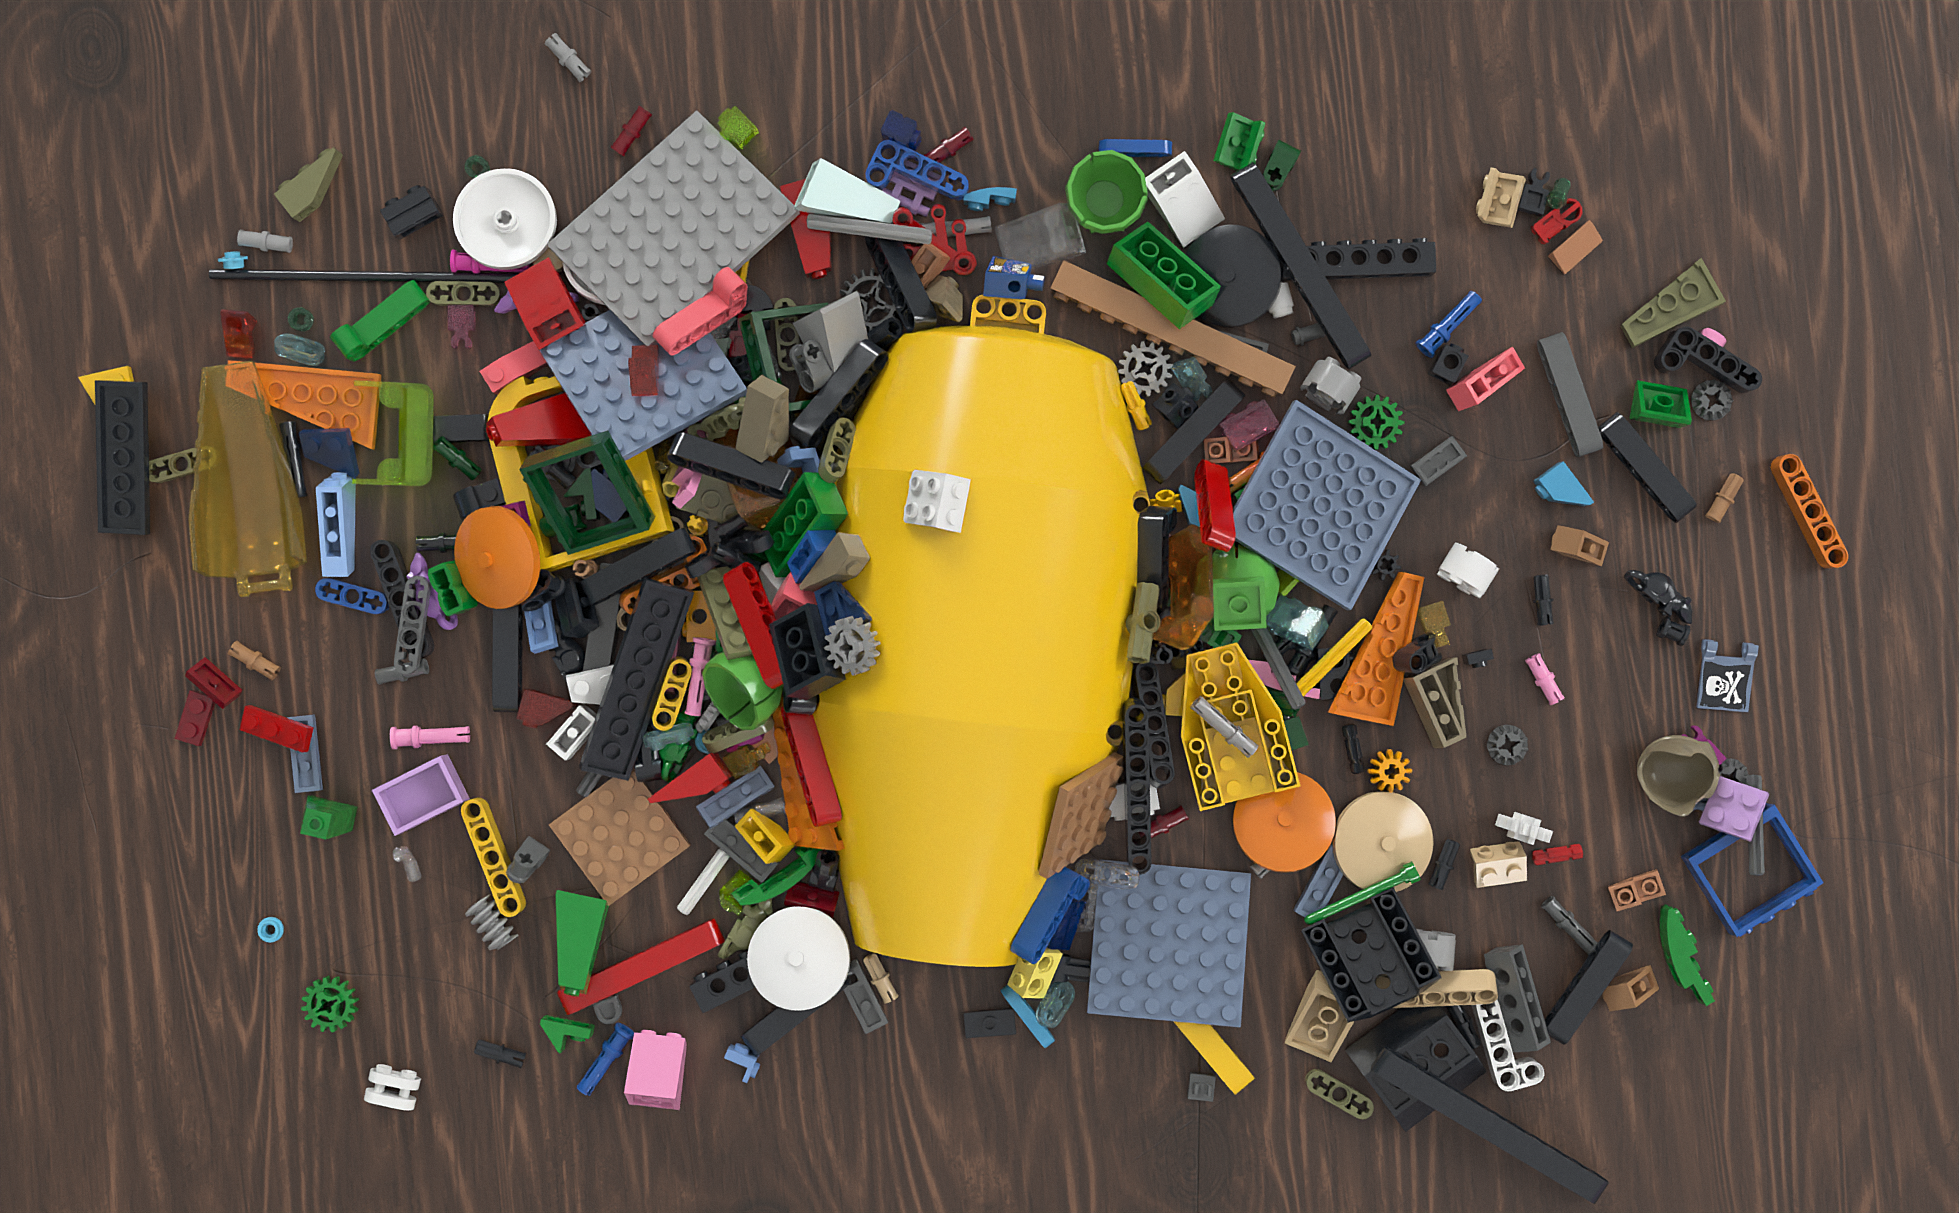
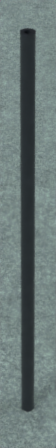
[209,269,519,283]

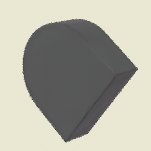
[593,994,622,1024]

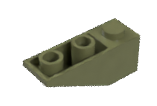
[274,147,343,222]

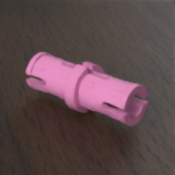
[1525,653,1565,705]

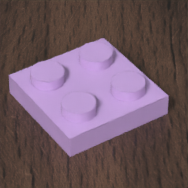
[1699,776,1769,842]

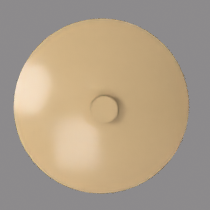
[1332,791,1433,892]

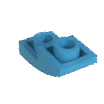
[963,187,1017,211]

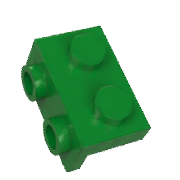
[1213,112,1265,171]

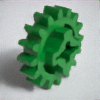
[1348,395,1404,450]
[301,976,359,1032]

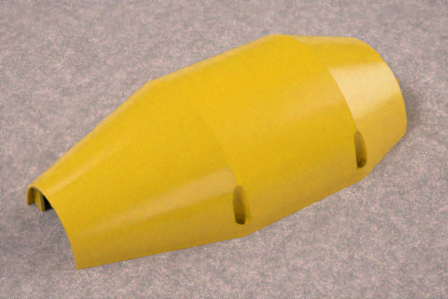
[813,295,1151,967]

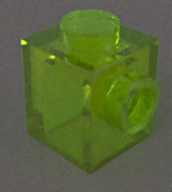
[717,106,759,150]

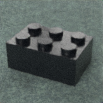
[769,603,846,700]

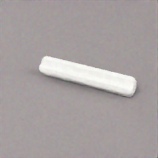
[677,848,730,915]

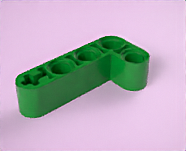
[330,280,430,361]

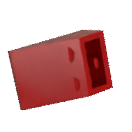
[504,257,586,350]

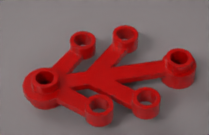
[893,204,976,275]

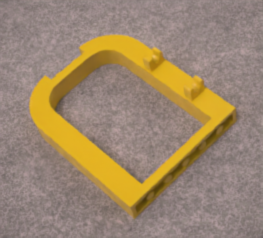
[488,376,674,572]

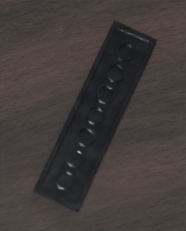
[579,577,694,781]

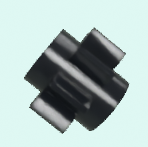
[1371,549,1401,581]

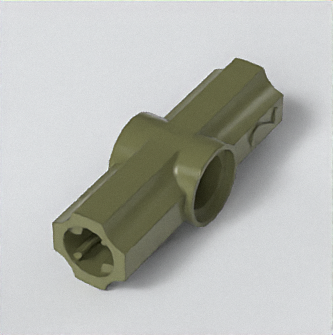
[1126,582,1160,664]

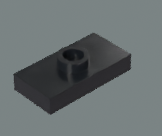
[964,1008,1016,1038]

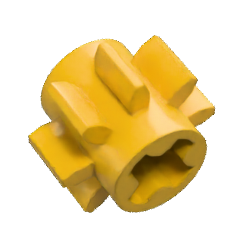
[1150,490,1182,512]

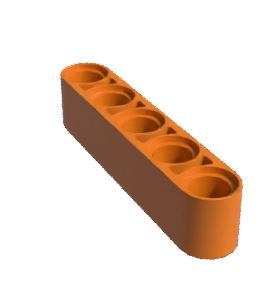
[1771,454,1848,569]

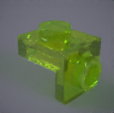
[719,869,759,916]

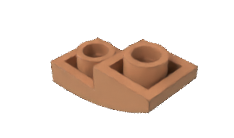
[1204,435,1259,464]
[1608,869,1666,911]

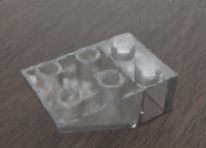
[994,203,1086,270]

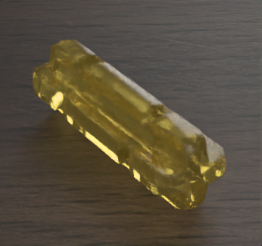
[655,439,672,474]

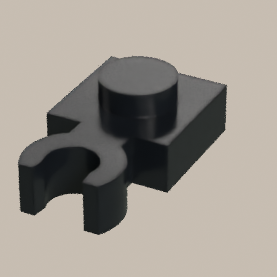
[1518,168,1550,217]

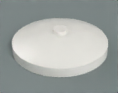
[453,169,557,270]
[747,907,850,1010]

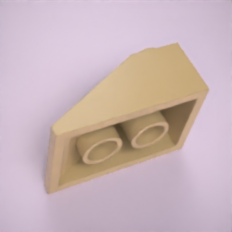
[1285,970,1354,1062]

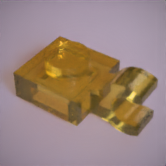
[1418,601,1451,648]
[723,743,771,779]

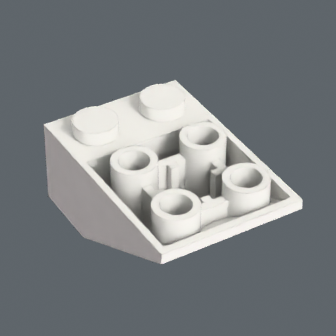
[1145,151,1225,248]

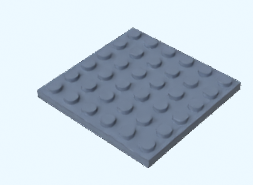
[539,310,747,461]
[1233,400,1421,611]
[1087,860,1251,1027]

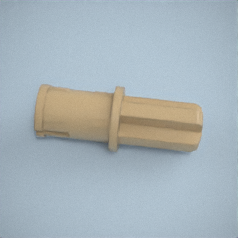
[863,953,899,1004]

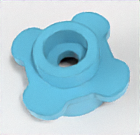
[218,251,248,269]

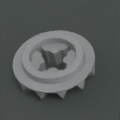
[696,702,720,734]

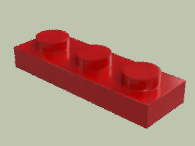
[239,705,314,753]

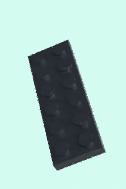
[95,380,150,535]

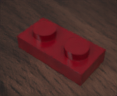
[185,657,243,709]
[174,690,215,746]
[784,882,840,918]

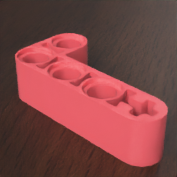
[652,267,748,356]

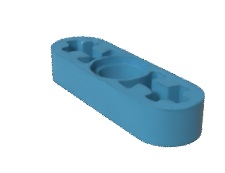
[1000,985,1055,1048]

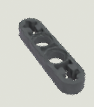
[394,576,431,674]

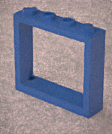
[1681,803,1823,937]

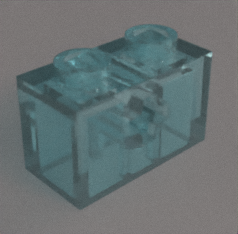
[1266,595,1329,650]

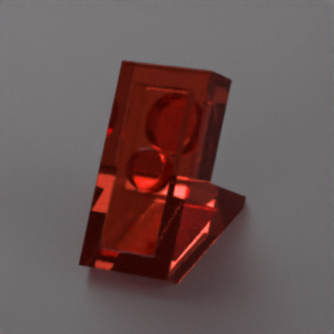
[220,309,257,358]
[628,345,659,396]

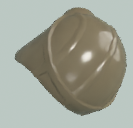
[1637,735,1720,817]

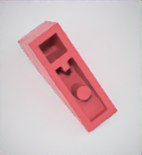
[479,341,547,395]
[1446,347,1525,411]

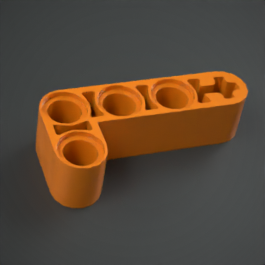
[619,534,715,615]

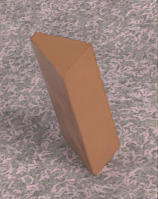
[1548,220,1603,275]
[911,243,950,289]

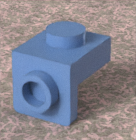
[777,446,820,473]
[724,1043,760,1083]

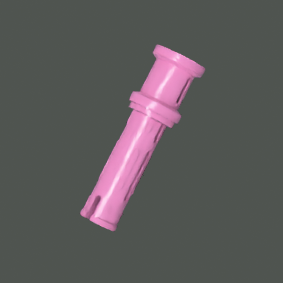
[685,637,716,716]
[390,726,470,750]

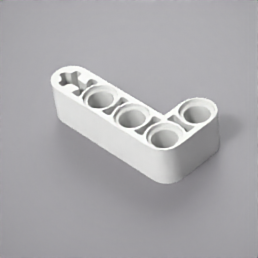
[1472,1000,1544,1091]

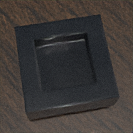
[1462,649,1494,668]

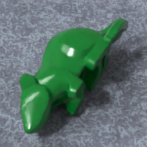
[659,708,702,783]

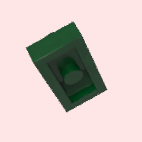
[564,468,601,521]

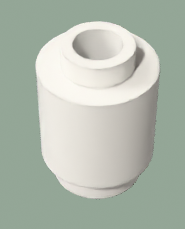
[1269,282,1294,318]

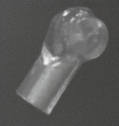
[393,846,421,882]

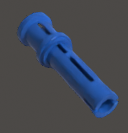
[1415,291,1482,358]
[577,1022,634,1096]

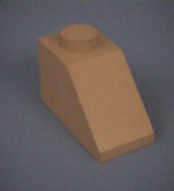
[1550,525,1609,566]
[1602,965,1659,1011]

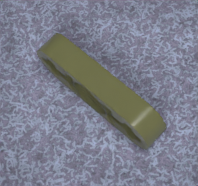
[426,281,502,306]
[774,298,801,372]
[818,418,856,483]
[149,445,219,483]
[702,716,775,753]
[1305,1069,1374,1119]

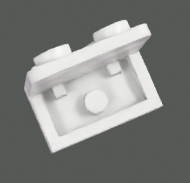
[903,470,971,533]

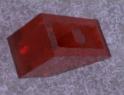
[516,689,578,729]

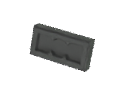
[1410,436,1467,486]

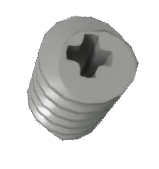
[465,894,519,950]

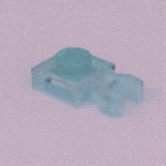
[1171,357,1212,401]

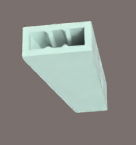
[794,158,900,224]

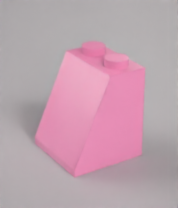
[624,1030,687,1110]

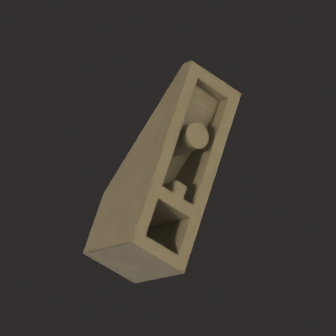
[925,275,963,322]
[799,532,870,592]

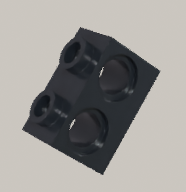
[1315,648,1354,700]

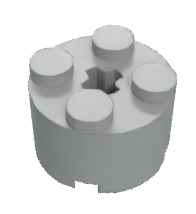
[1300,357,1361,415]
[1416,929,1456,971]

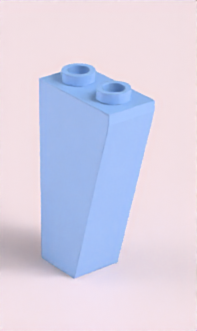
[316,472,356,577]

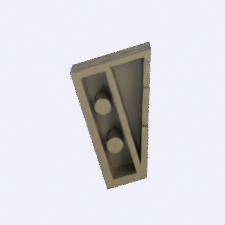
[735,375,789,463]
[1403,657,1466,748]

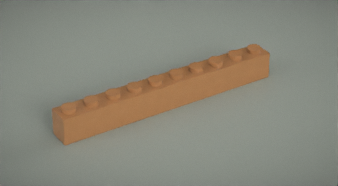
[1051,260,1296,398]

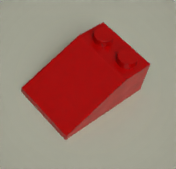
[647,752,733,803]

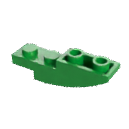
[1660,904,1715,1006]

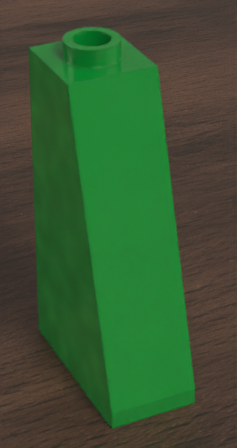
[300,795,358,840]
[556,890,609,997]

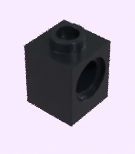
[1428,343,1469,385]

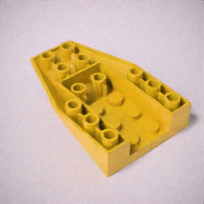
[1181,643,1300,811]

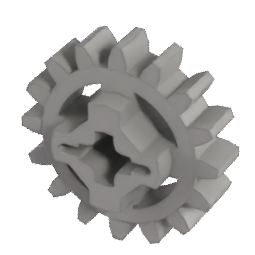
[1118,341,1173,397]
[824,616,881,675]

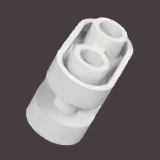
[364,1064,421,1110]

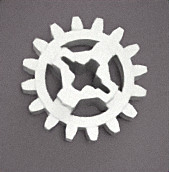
[1495,812,1553,845]

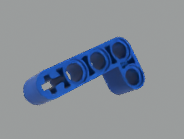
[865,140,969,201]
[1011,867,1090,964]

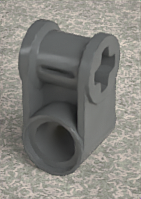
[789,340,833,393]
[506,836,551,884]

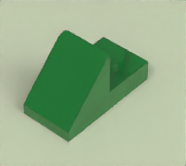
[540,1015,595,1054]

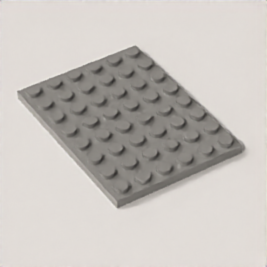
[547,111,800,350]

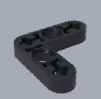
[684,530,775,578]

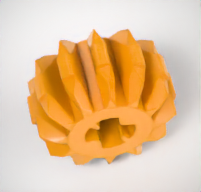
[1368,749,1412,793]

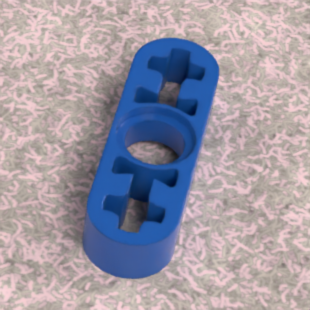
[1099,139,1172,157]
[315,578,389,614]

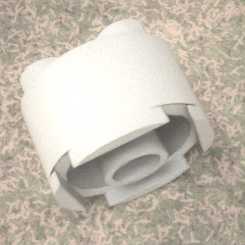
[1437,542,1499,598]

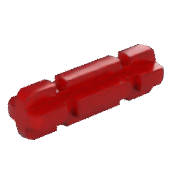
[1532,844,1583,865]

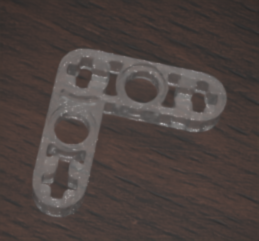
[1070,859,1140,932]

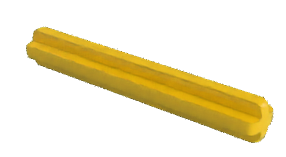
[1296,619,1372,697]

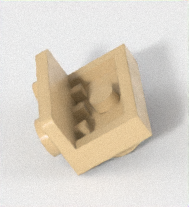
[1476,168,1526,228]
[1470,842,1527,888]

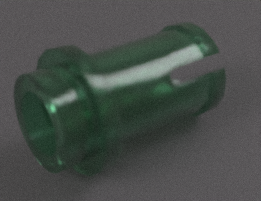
[1547,178,1571,209]

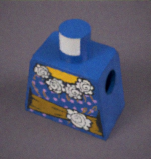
[983,256,1045,299]

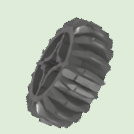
[839,268,899,332]

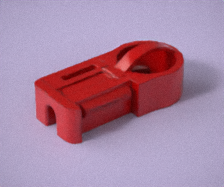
[1531,198,1582,245]

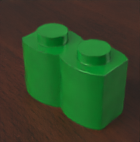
[428,560,478,616]

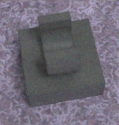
[1187,1072,1216,1102]

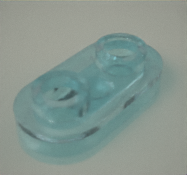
[274,334,325,366]
[642,723,694,751]
[1036,981,1075,1028]

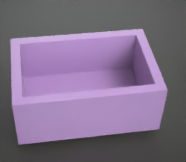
[372,754,470,836]

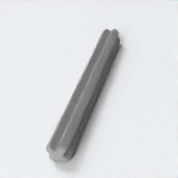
[807,213,933,244]

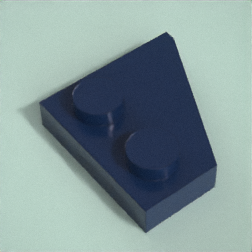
[299,428,360,477]
[814,581,872,636]

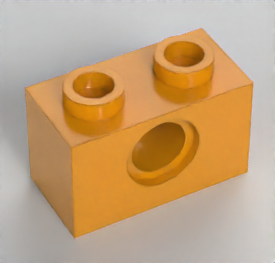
[682,591,716,642]

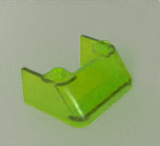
[351,380,434,486]

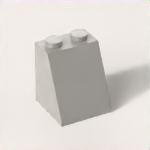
[793,291,868,374]

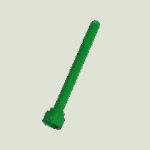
[1304,861,1421,925]

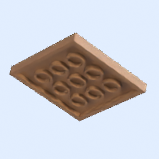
[1039,752,1124,879]
[549,767,691,906]

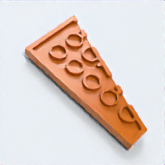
[226,360,382,450]
[1328,572,1424,726]
[773,695,845,851]

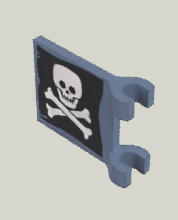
[1696,639,1759,712]

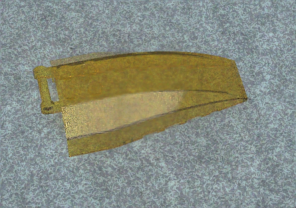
[189,361,307,597]

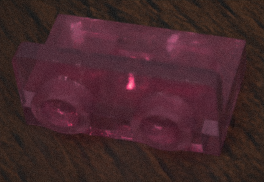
[1220,399,1280,452]

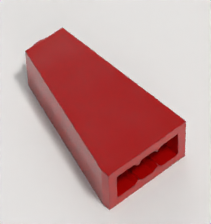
[780,179,832,280]
[486,393,592,447]

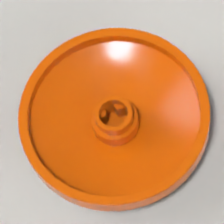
[454,506,540,609]
[1233,772,1336,873]

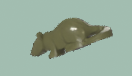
[687,397,745,441]
[717,898,773,959]

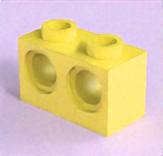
[1007,943,1063,998]

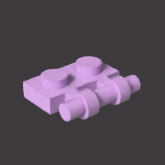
[882,161,941,217]

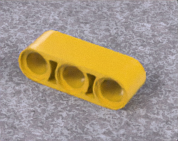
[651,656,692,731]

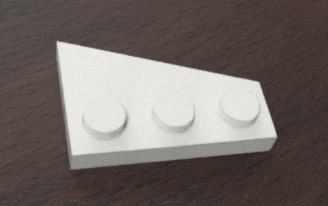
[566,665,614,705]

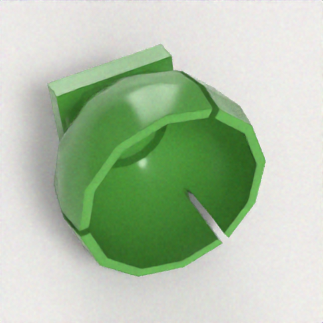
[1065,150,1148,234]
[1197,544,1280,631]
[702,651,783,730]

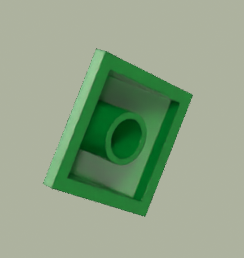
[1630,380,1692,428]

